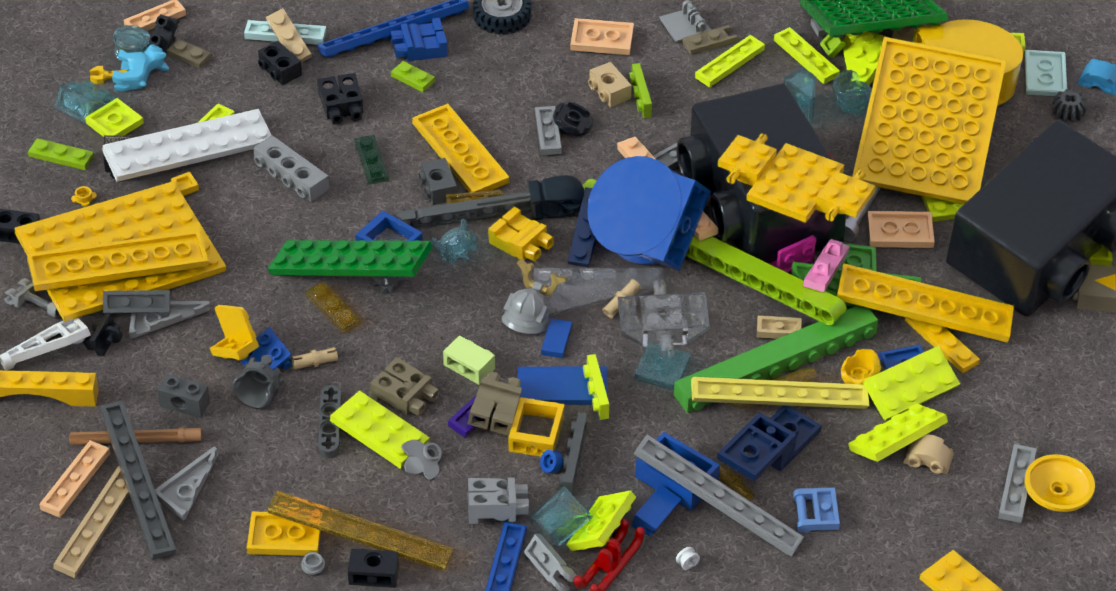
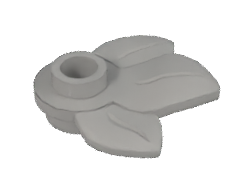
[401,440,442,480]

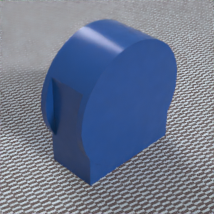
[587,156,711,271]

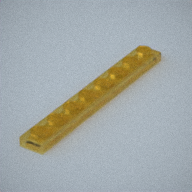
[268,490,453,571]

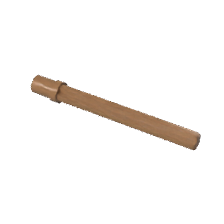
[69,427,202,445]

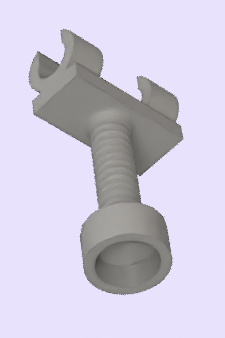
[4,278,60,319]

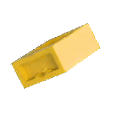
[508,397,564,457]

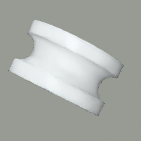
[676,547,700,570]

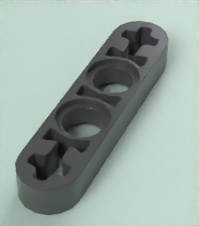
[318,385,342,458]

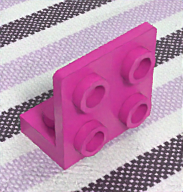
[768,235,816,275]

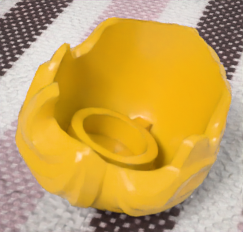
[841,349,881,385]

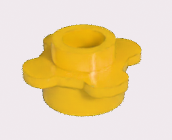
[71,186,97,207]

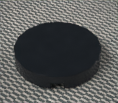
[553,102,593,136]

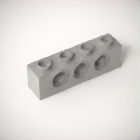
[253,135,329,202]

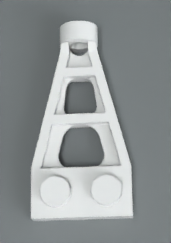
[0,318,91,371]

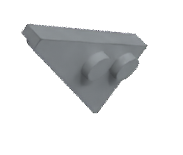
[129,301,210,339]
[155,447,219,521]

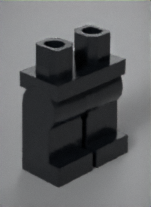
[317,73,363,124]

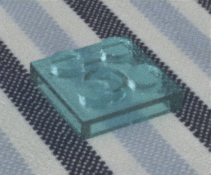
[634,343,691,390]

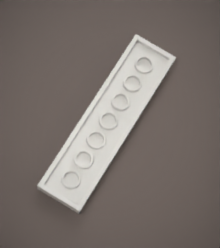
[102,109,271,182]

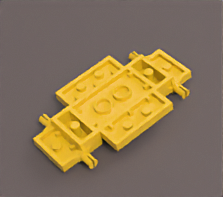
[718,133,875,223]

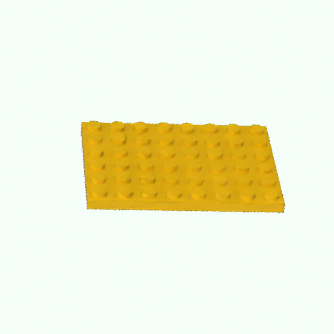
[852,37,1006,204]
[15,181,226,322]

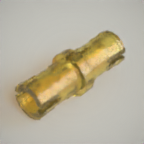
[719,463,755,501]

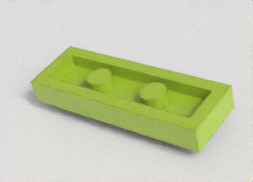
[628,63,652,118]
[28,138,94,170]

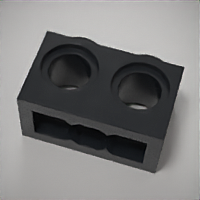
[258,41,302,85]
[0,209,40,244]

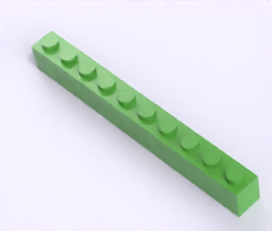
[674,305,878,413]

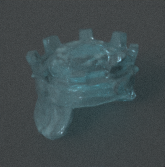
[833,70,872,116]
[430,219,478,265]

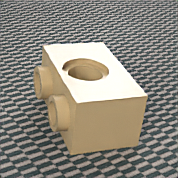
[588,62,632,107]

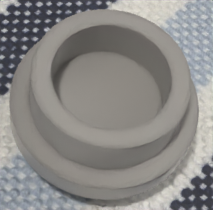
[301,552,325,575]

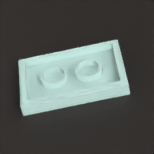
[1024,50,1067,96]

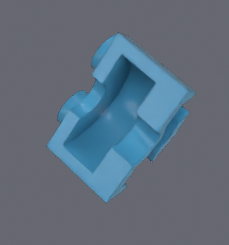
[1077,59,1116,95]

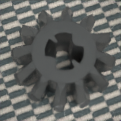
[1052,89,1087,123]

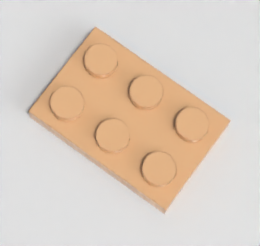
[570,18,634,55]
[867,211,935,248]

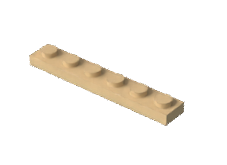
[53,466,129,578]

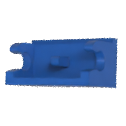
[631,485,681,537]

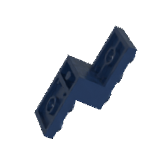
[717,405,822,481]

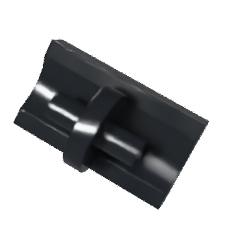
[148,14,179,54]
[83,313,123,356]

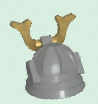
[501,259,568,334]

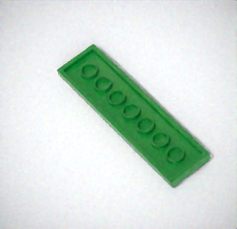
[268,240,433,277]

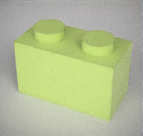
[443,335,495,385]

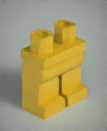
[488,206,554,262]

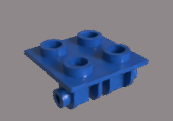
[240,326,292,370]

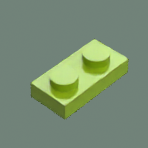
[391,61,435,92]

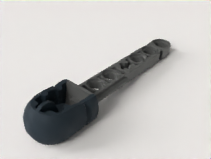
[395,175,585,228]

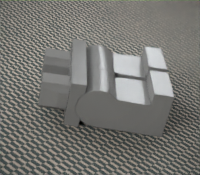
[468,478,529,524]

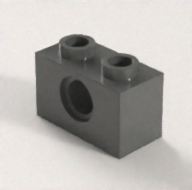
[419,158,457,205]
[157,374,210,418]

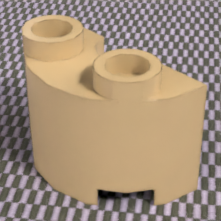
[903,434,954,474]

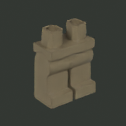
[370,357,439,416]
[467,371,522,436]

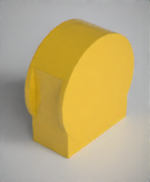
[914,19,1023,106]

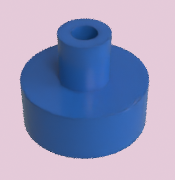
[540,450,564,474]

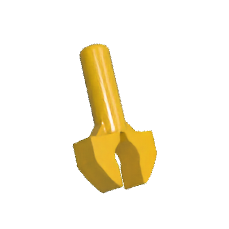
[90,66,128,84]

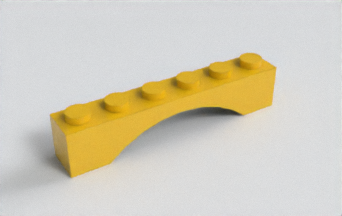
[0,370,99,407]

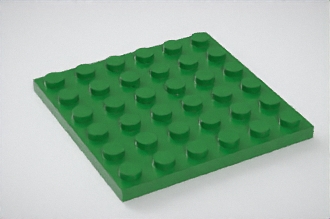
[800,0,948,38]

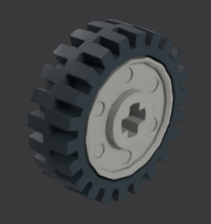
[473,0,531,35]

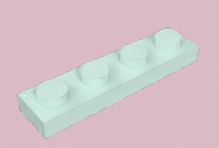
[244,20,326,45]

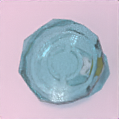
[112,25,151,61]

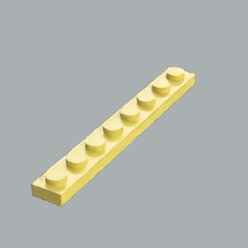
[691,377,869,409]

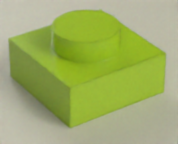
[820,34,846,58]

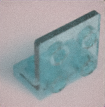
[54,80,116,124]

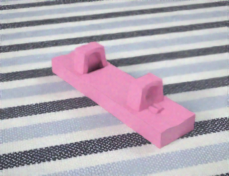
[803,239,850,292]

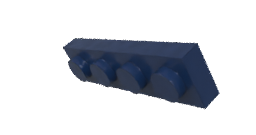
[568,187,596,268]

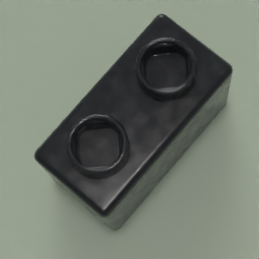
[676,83,846,263]
[946,119,1116,316]

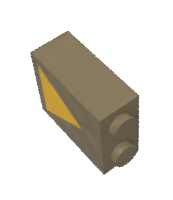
[1073,264,1116,312]

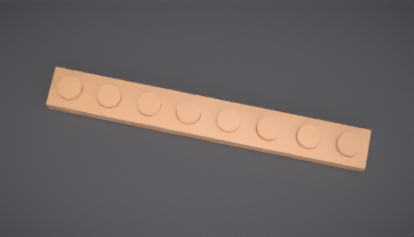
[617,137,718,241]

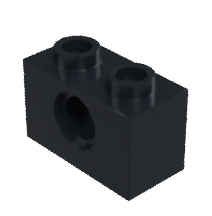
[348,549,399,588]

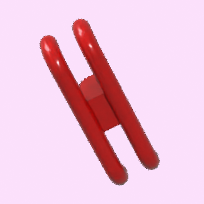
[574,519,645,591]

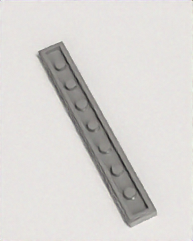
[634,434,804,556]

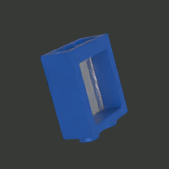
[355,211,423,241]

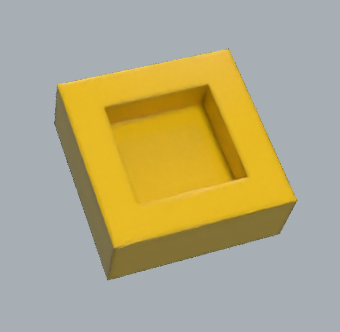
[171,172,199,196]

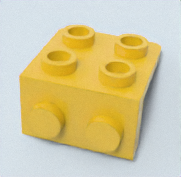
[210,305,259,360]

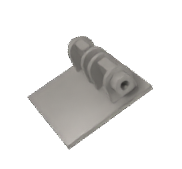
[659,0,711,42]

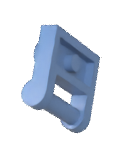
[793,488,840,533]

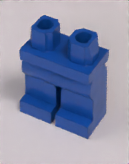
[391,18,447,62]

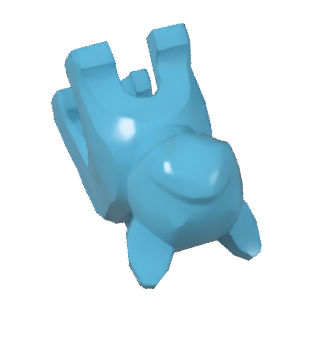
[112,44,169,92]

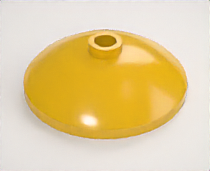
[1024,454,1095,512]

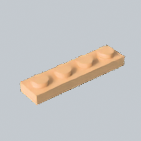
[39,440,110,518]

